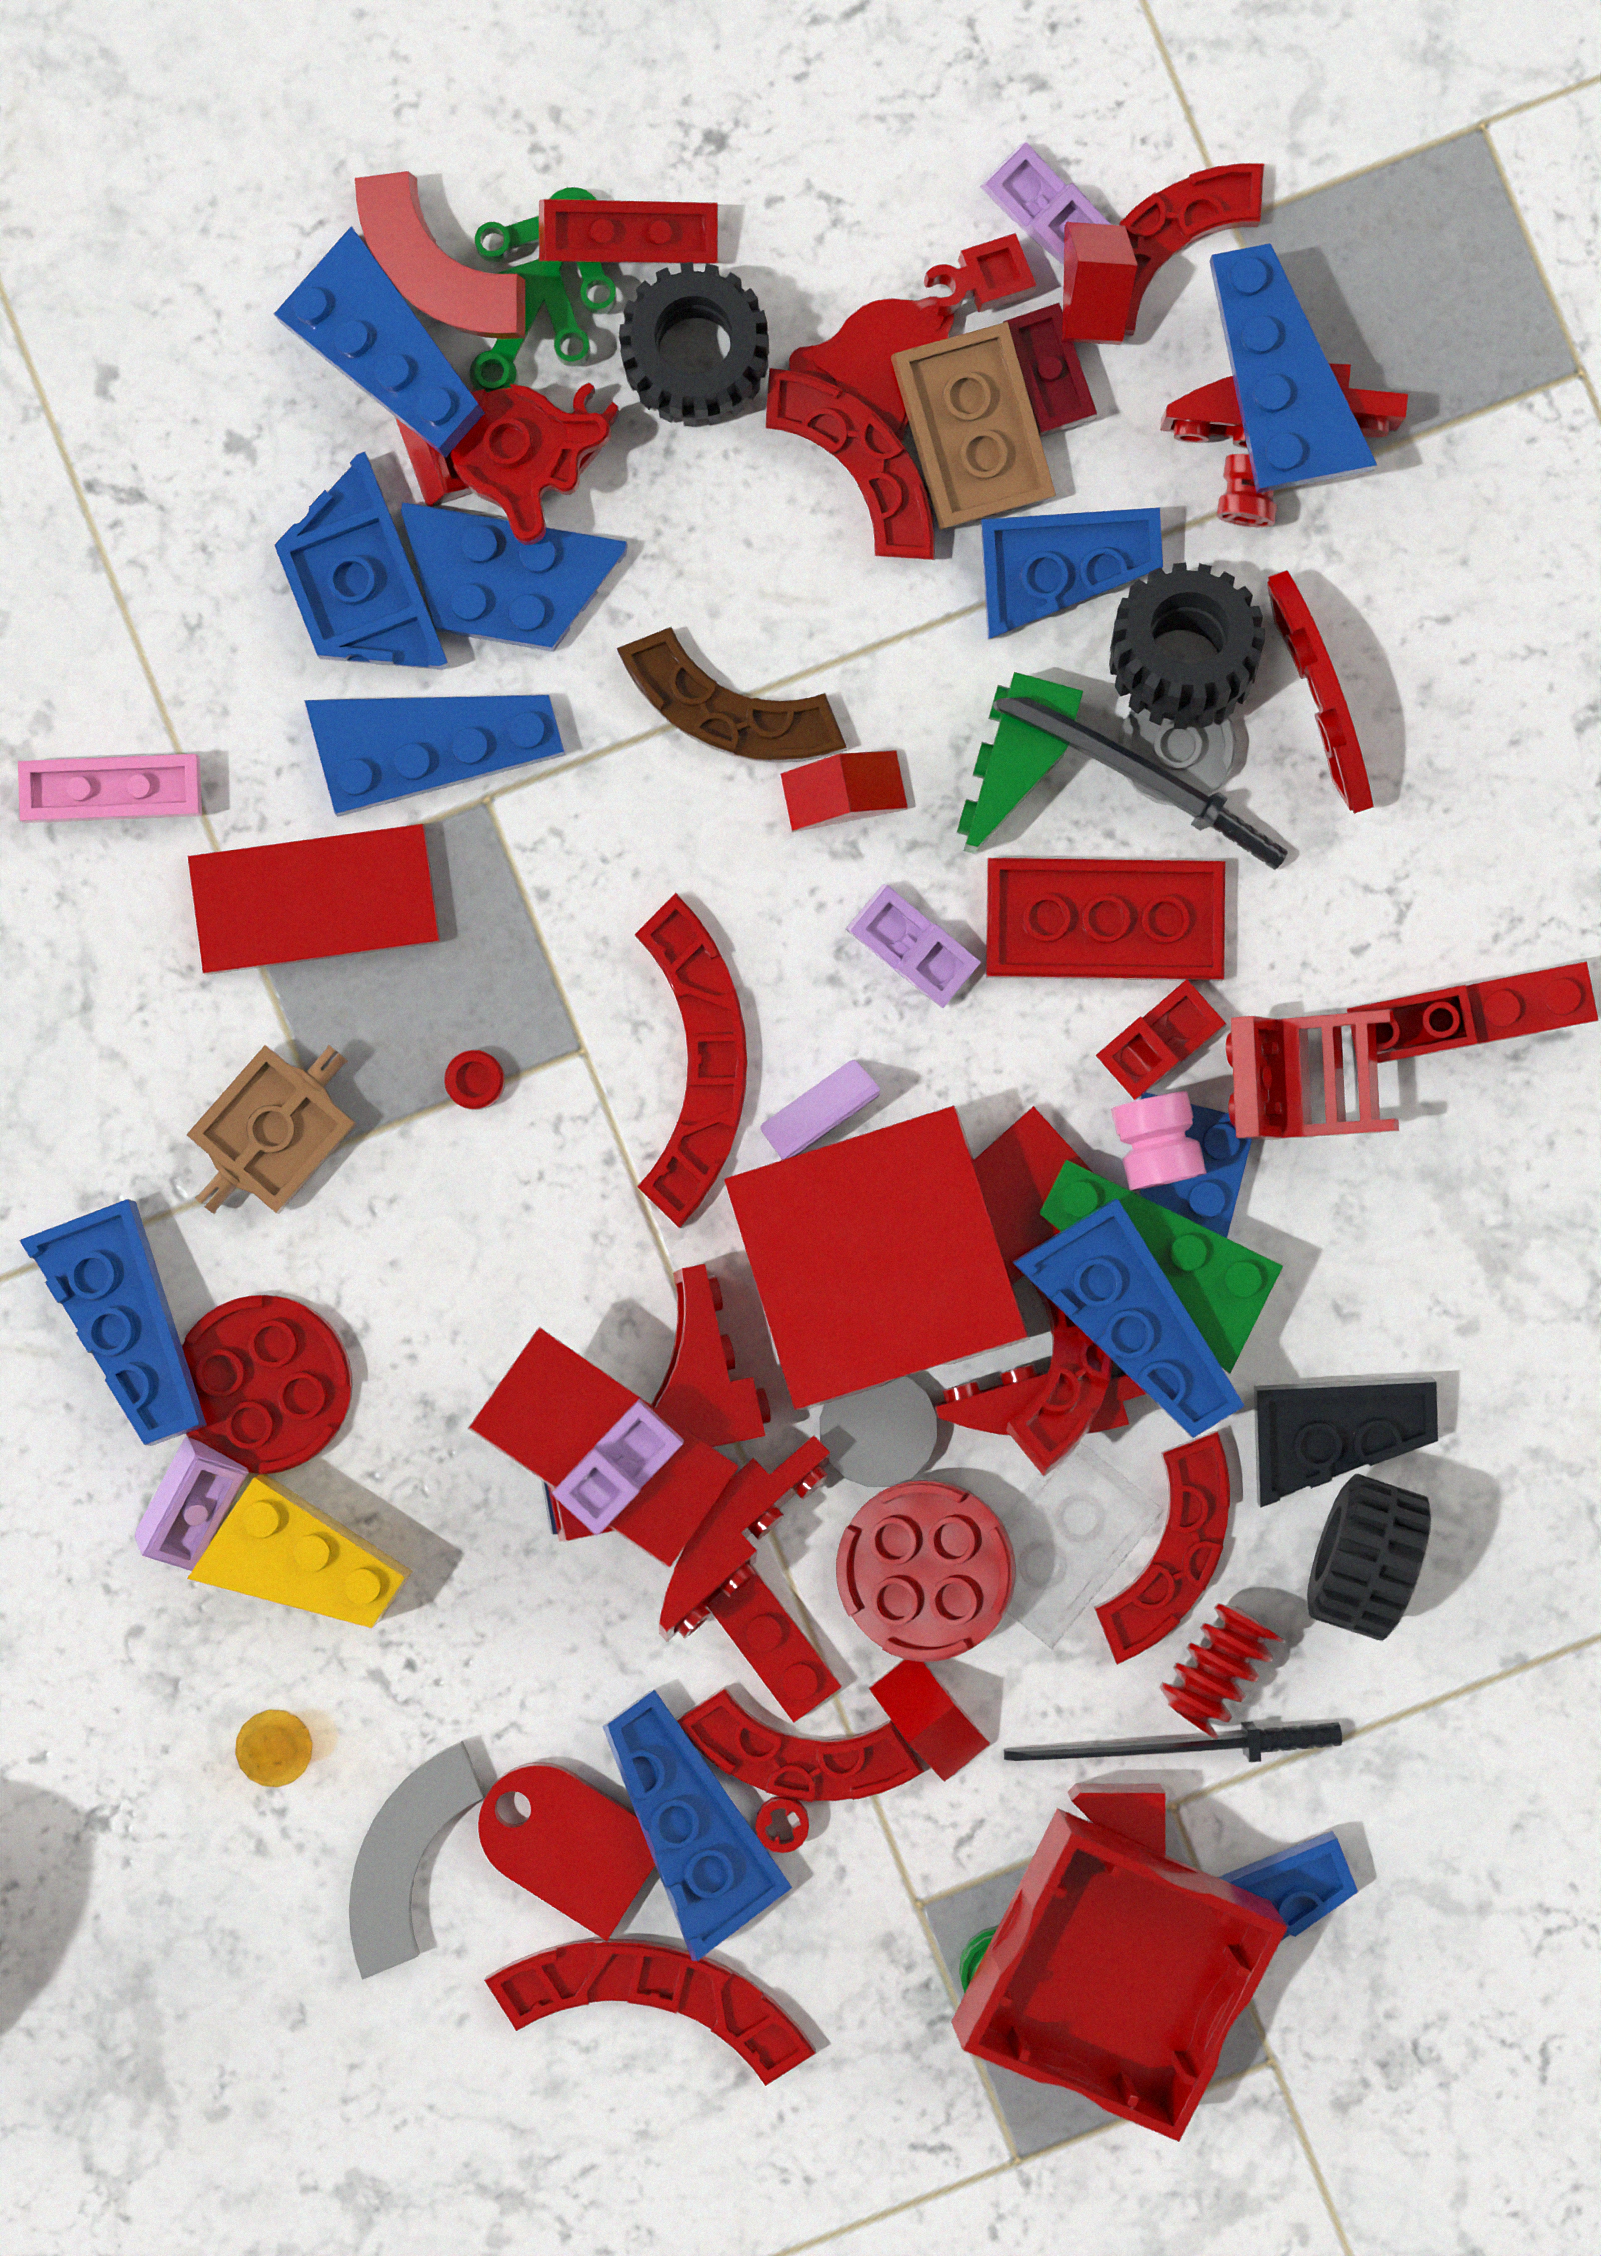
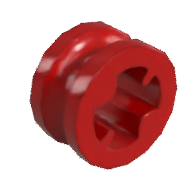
[755,1796,809,1853]

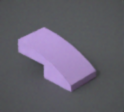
[980,142,1111,265]
[846,884,981,1008]
[552,1399,684,1536]

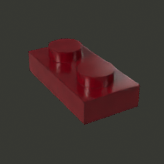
[1003,303,1097,438]

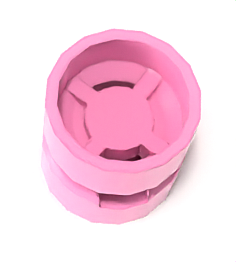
[1111,1091,1207,1191]

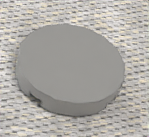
[1118,709,1237,806]
[819,1376,937,1487]

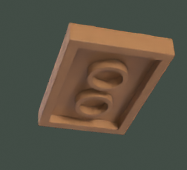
[891,322,1056,530]

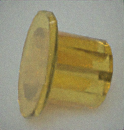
[235,1709,313,1787]

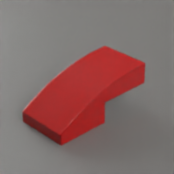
[1095,979,1227,1101]

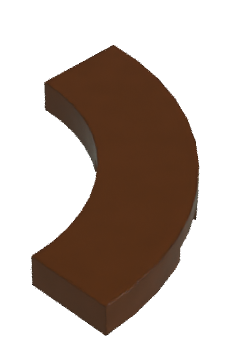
[616,627,847,763]

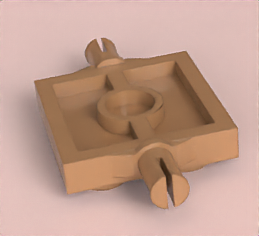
[186,1045,357,1214]

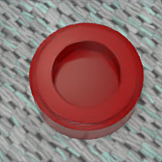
[444,1050,505,1110]

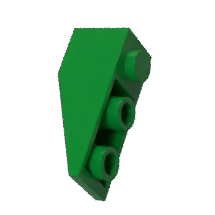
[956,672,1083,854]

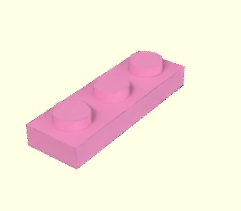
[18,754,202,823]

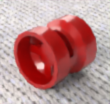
[1216,454,1277,528]

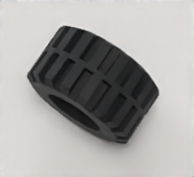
[619,262,769,427]
[1109,562,1265,730]
[1307,1474,1431,1641]

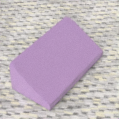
[761,1060,880,1160]
[135,1437,249,1571]

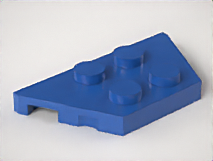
[274,452,450,670]
[401,502,628,652]

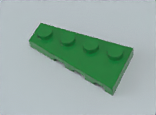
[1040,1160,1283,1374]

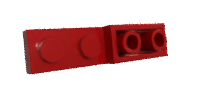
[1160,363,1408,448]
[1347,961,1599,1064]
[933,1363,1146,1436]
[659,1435,830,1642]

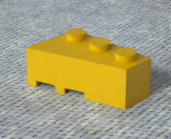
[187,1474,413,1628]

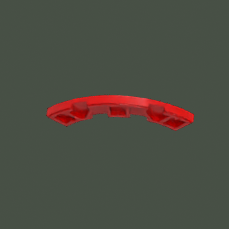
[634,893,748,1228]
[484,1939,816,2086]

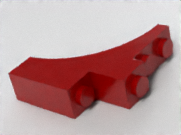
[547,1264,771,1541]

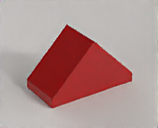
[1062,222,1137,345]
[780,750,908,833]
[868,1659,990,1782]
[1067,1783,1166,1855]

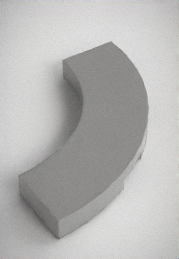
[349,1740,485,1980]

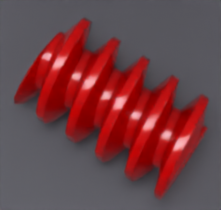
[1159,1603,1285,1740]

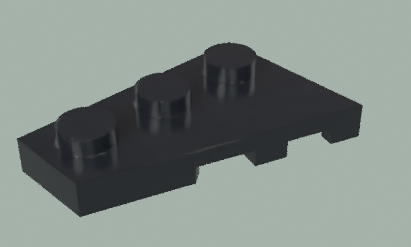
[1254,1377,1438,1508]

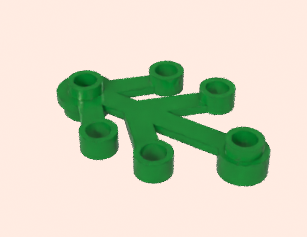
[469,187,617,393]

